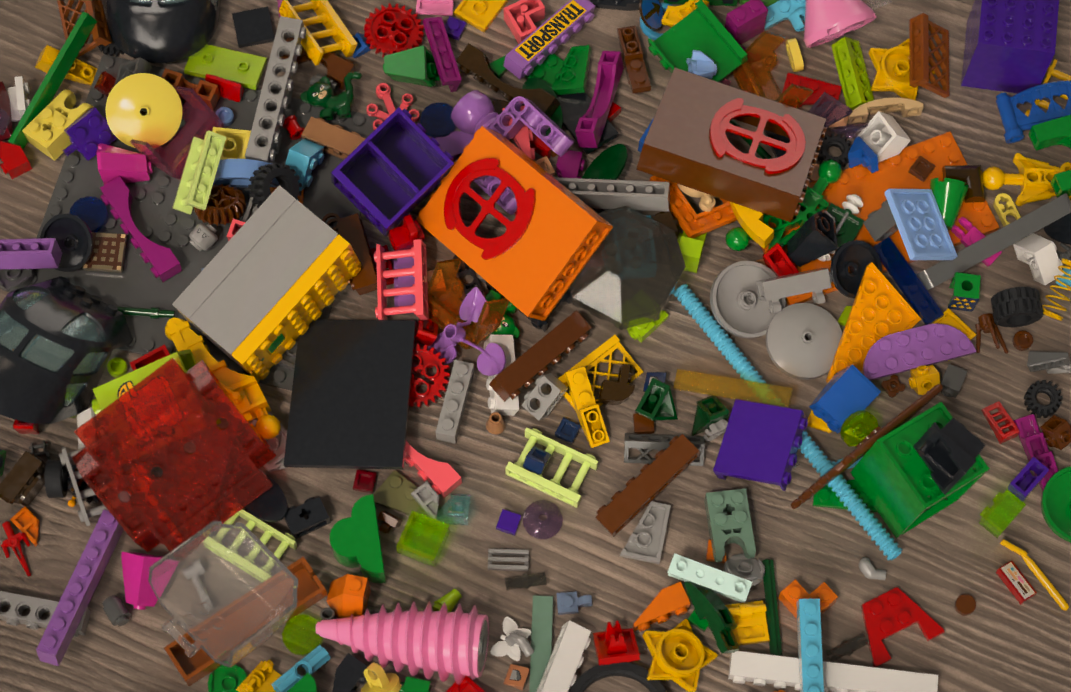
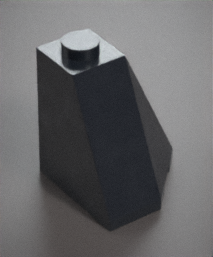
[787,209,838,267]

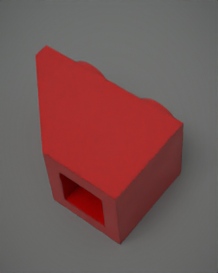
[0,141,32,179]

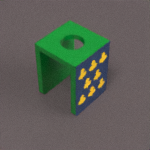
[948,272,981,312]

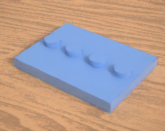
[884,188,958,260]

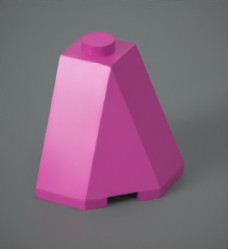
[97,143,153,185]
[121,552,178,610]

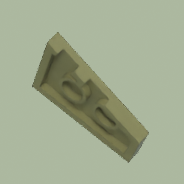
[373,470,441,523]

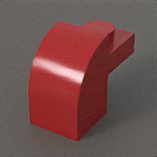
[389,214,425,251]

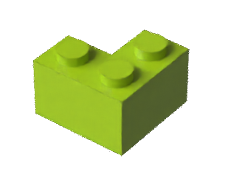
[672,231,707,273]

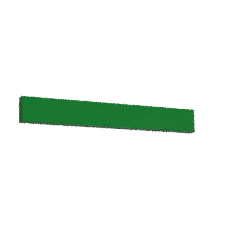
[8,11,97,150]

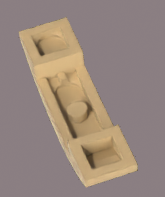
[847,98,924,125]

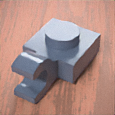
[557,591,592,615]

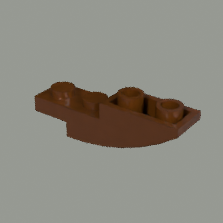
[617,26,651,94]

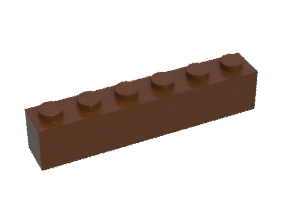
[489,310,592,402]
[596,434,700,537]

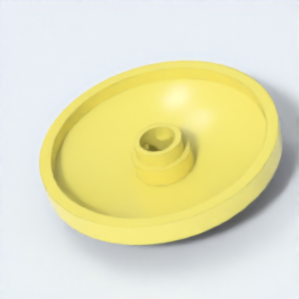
[105,73,183,149]

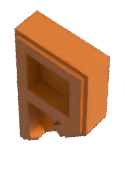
[10,506,40,547]

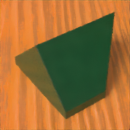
[635,378,678,421]
[691,395,729,436]

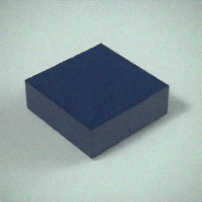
[555,417,581,444]

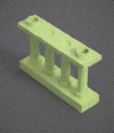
[173,130,226,215]
[505,428,598,508]
[201,501,297,582]

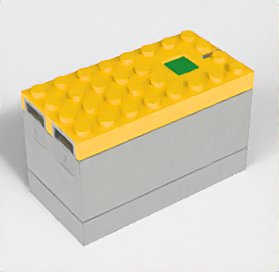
[172,185,362,382]

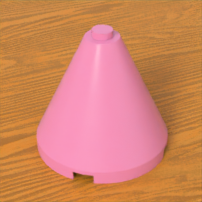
[804,0,876,48]

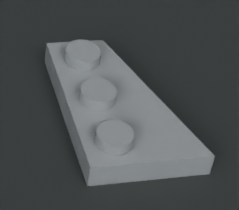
[620,501,671,564]

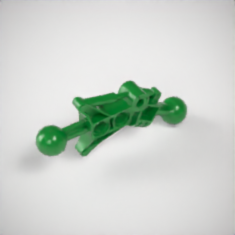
[725,160,842,251]

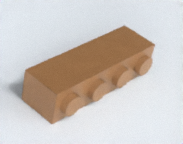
[301,117,366,160]

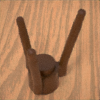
[975,313,1008,354]

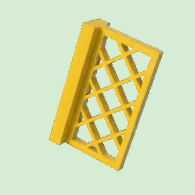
[558,334,643,410]

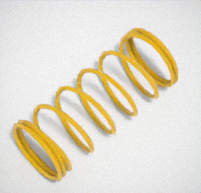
[1042,258,1071,321]

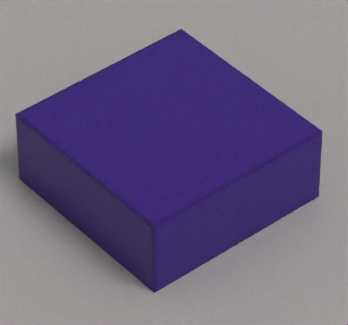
[496,509,522,536]

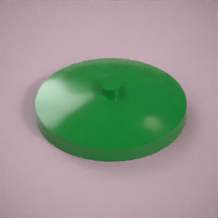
[1041,466,1071,543]

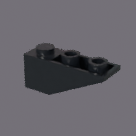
[332,653,368,692]

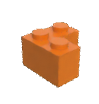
[778,579,838,619]

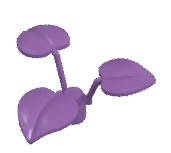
[428,287,506,376]

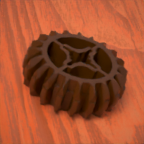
[194,183,246,226]

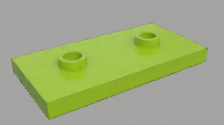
[184,44,267,90]

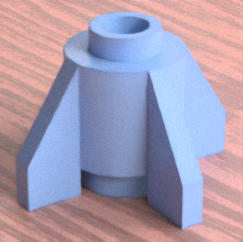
[686,50,717,79]

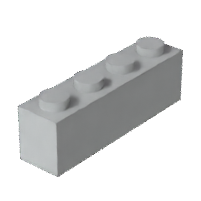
[436,360,474,444]

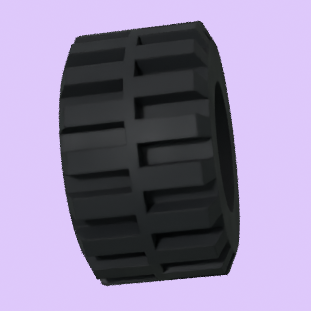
[248,164,302,208]
[991,287,1043,327]

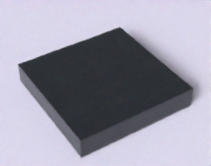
[232,6,275,48]

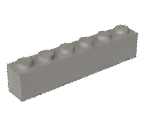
[554,177,670,211]

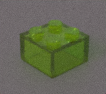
[396,510,450,568]

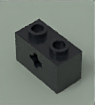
[284,497,331,540]

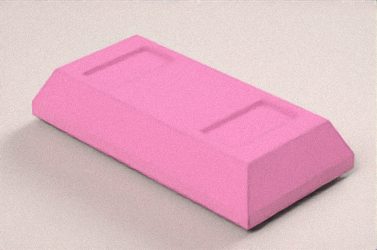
[416,0,454,16]

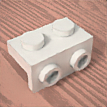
[7,76,30,122]

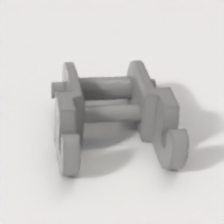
[704,419,728,442]

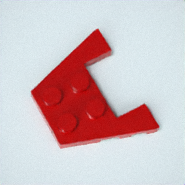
[861,587,945,668]

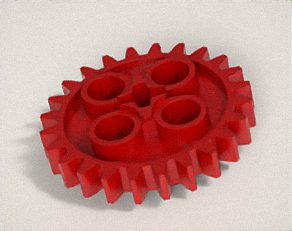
[364,3,424,58]
[409,344,451,408]

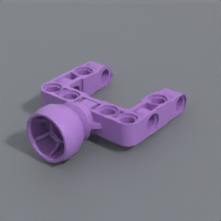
[451,90,574,215]

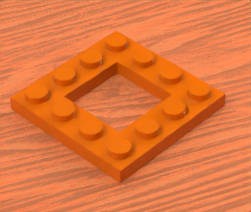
[649,176,737,238]

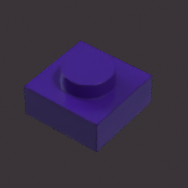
[445,16,467,41]

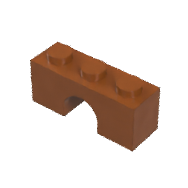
[162,68,221,111]

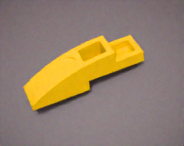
[565,366,610,448]

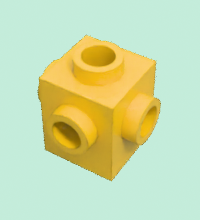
[908,365,940,395]

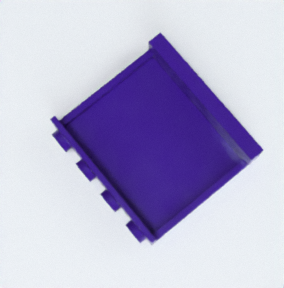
[713,399,808,491]

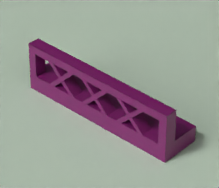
[422,17,462,92]

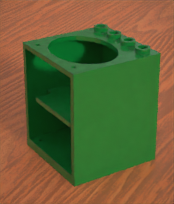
[850,402,990,538]

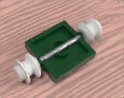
[817,194,864,262]

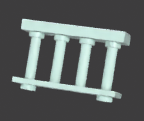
[667,553,752,603]

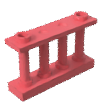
[374,239,429,320]

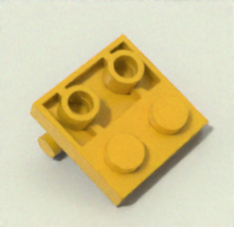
[726,600,770,646]

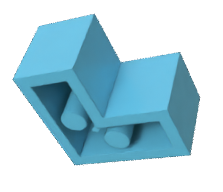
[285,139,324,191]

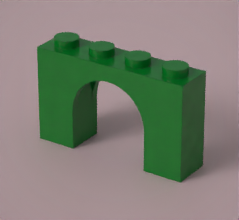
[1028,115,1071,198]

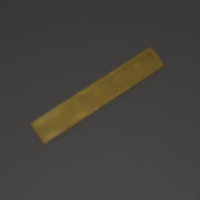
[673,369,793,408]

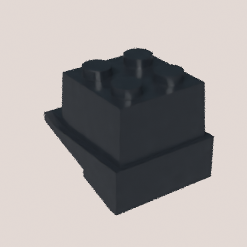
[913,418,986,495]

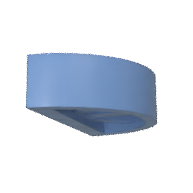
[213,159,279,188]

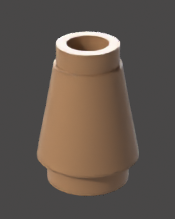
[486,412,506,435]

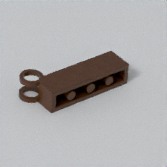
[322,213,377,295]

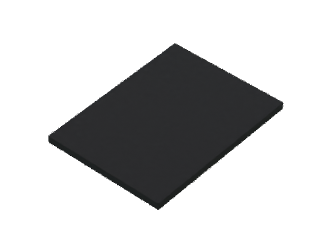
[283,320,417,470]

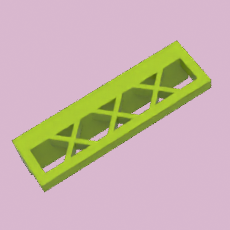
[831,37,874,112]

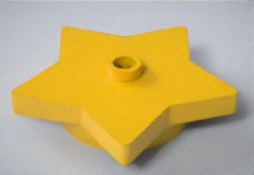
[868,39,935,100]
[642,619,718,692]

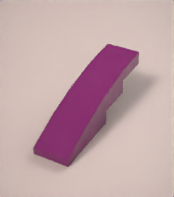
[1013,414,1058,491]

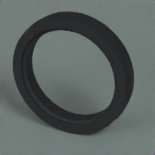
[569,662,666,692]

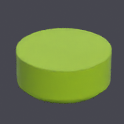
[107,357,128,378]

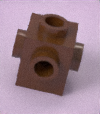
[1040,415,1071,450]

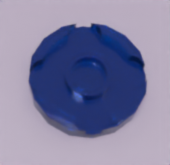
[420,102,457,138]
[69,196,109,232]

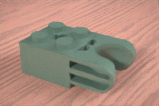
[704,488,756,562]

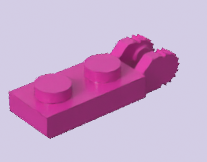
[951,217,1002,267]

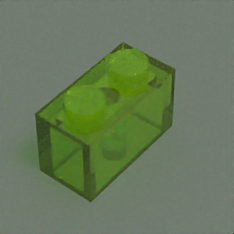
[979,489,1026,538]

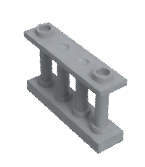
[59,433,134,526]

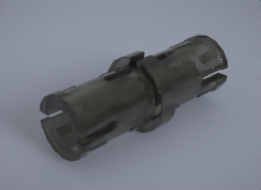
[505,572,547,591]
[826,633,868,662]

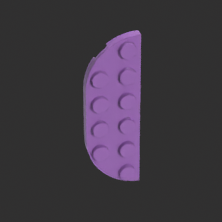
[862,323,976,381]

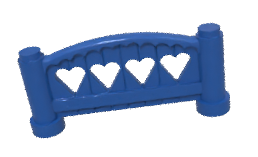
[996,81,1071,144]

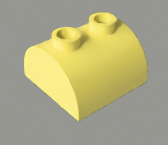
[212,127,251,160]

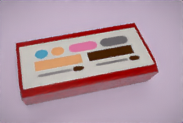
[996,561,1037,605]

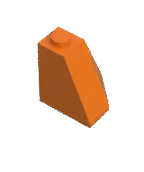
[326,574,371,619]

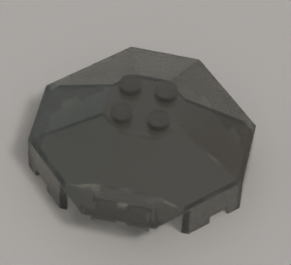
[568,206,686,330]

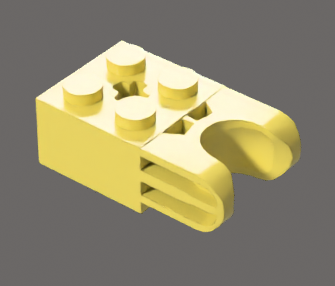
[22,89,94,161]

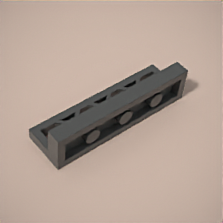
[624,433,705,466]

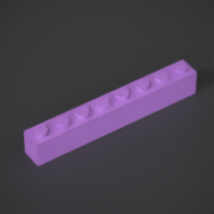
[36,510,125,666]

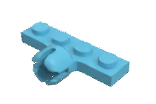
[764,0,806,32]

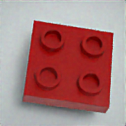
[593,621,640,665]

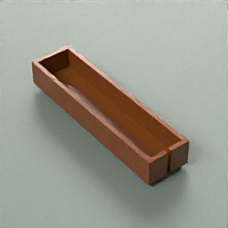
[164,556,327,686]

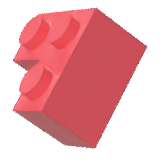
[504,0,545,44]

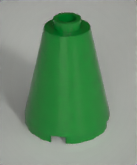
[930,178,969,230]

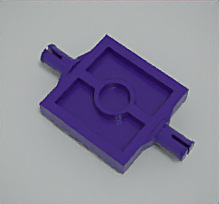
[63,107,117,161]

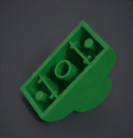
[330,494,386,583]

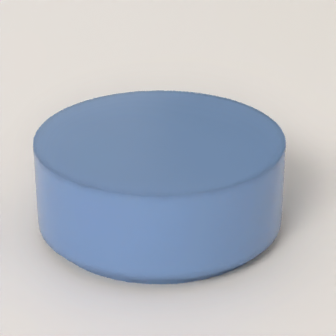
[215,107,234,127]

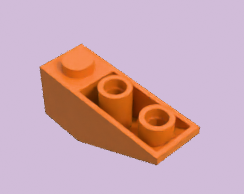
[633,582,691,632]

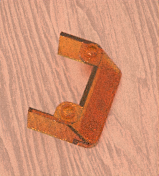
[732,30,813,109]
[428,258,509,350]

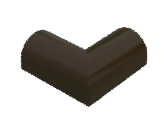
[942,165,985,203]

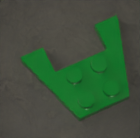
[490,54,563,86]

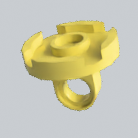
[361,663,402,692]

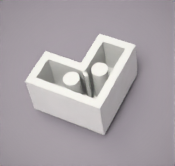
[1013,233,1063,285]

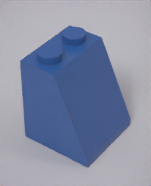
[809,364,881,434]

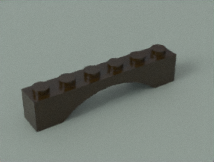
[456,43,560,118]

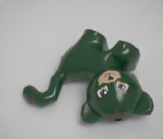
[300,71,362,121]

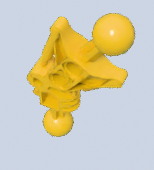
[982,153,1071,206]

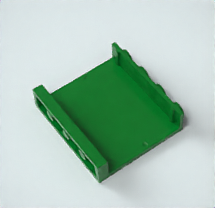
[648,0,748,82]

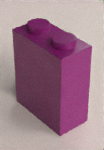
[725,0,768,45]

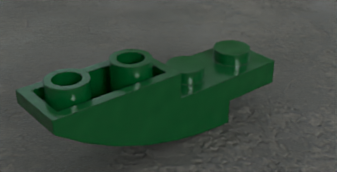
[684,581,739,654]

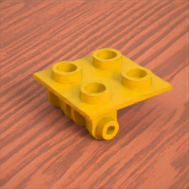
[236,660,282,692]

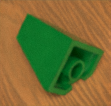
[383,45,440,87]

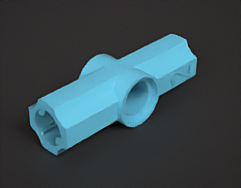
[271,645,331,692]

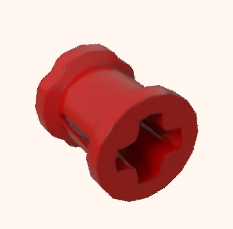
[282,115,304,140]

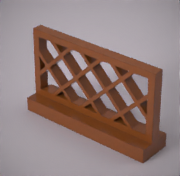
[57,0,111,59]
[909,13,949,98]

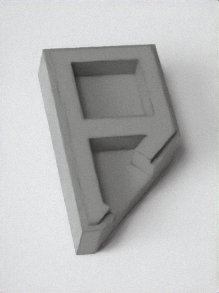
[411,481,439,523]

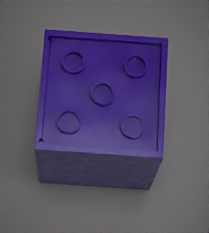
[961,0,1059,94]
[331,107,454,237]

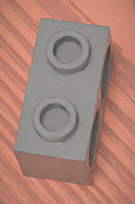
[521,373,568,421]

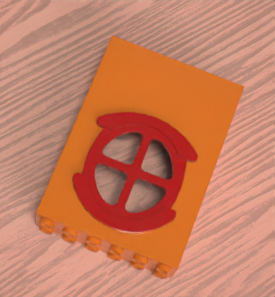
[416,126,613,321]

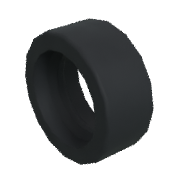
[44,460,68,498]

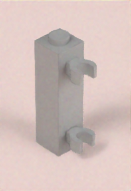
[756,268,832,313]

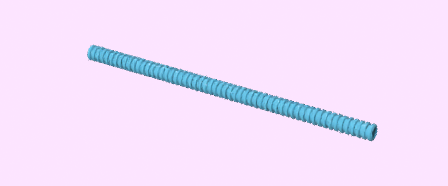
[674,284,903,561]

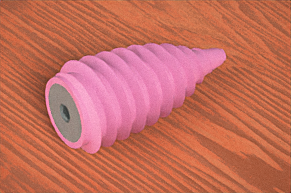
[316,602,489,684]

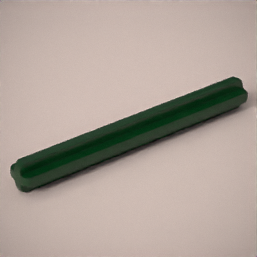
[762,559,783,656]

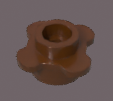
[881,375,905,398]

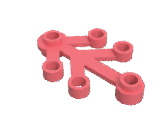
[366,83,420,130]

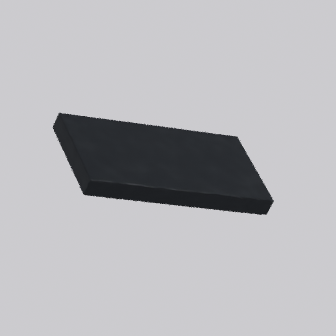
[556,93,619,154]

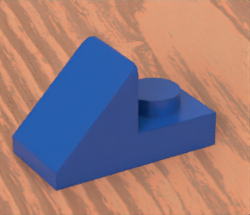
[848,136,879,173]

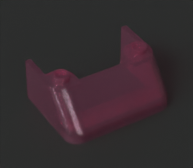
[130,86,224,180]

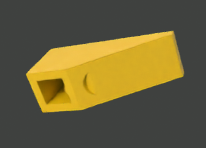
[35,45,97,86]

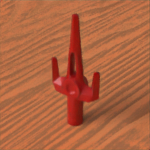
[1,521,31,577]

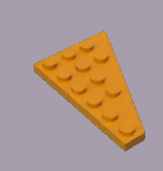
[826,262,921,383]

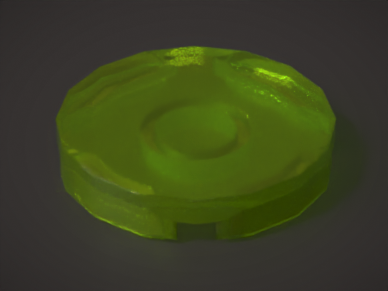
[840,410,878,447]
[282,614,323,656]

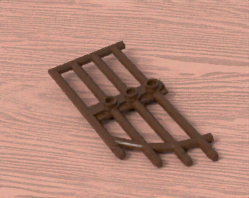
[791,384,943,509]

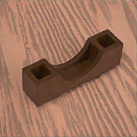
[281,37,355,91]

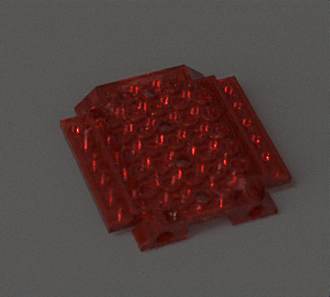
[72,357,277,559]

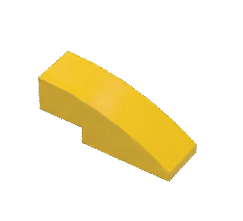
[730,202,774,249]

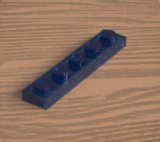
[873,237,944,325]

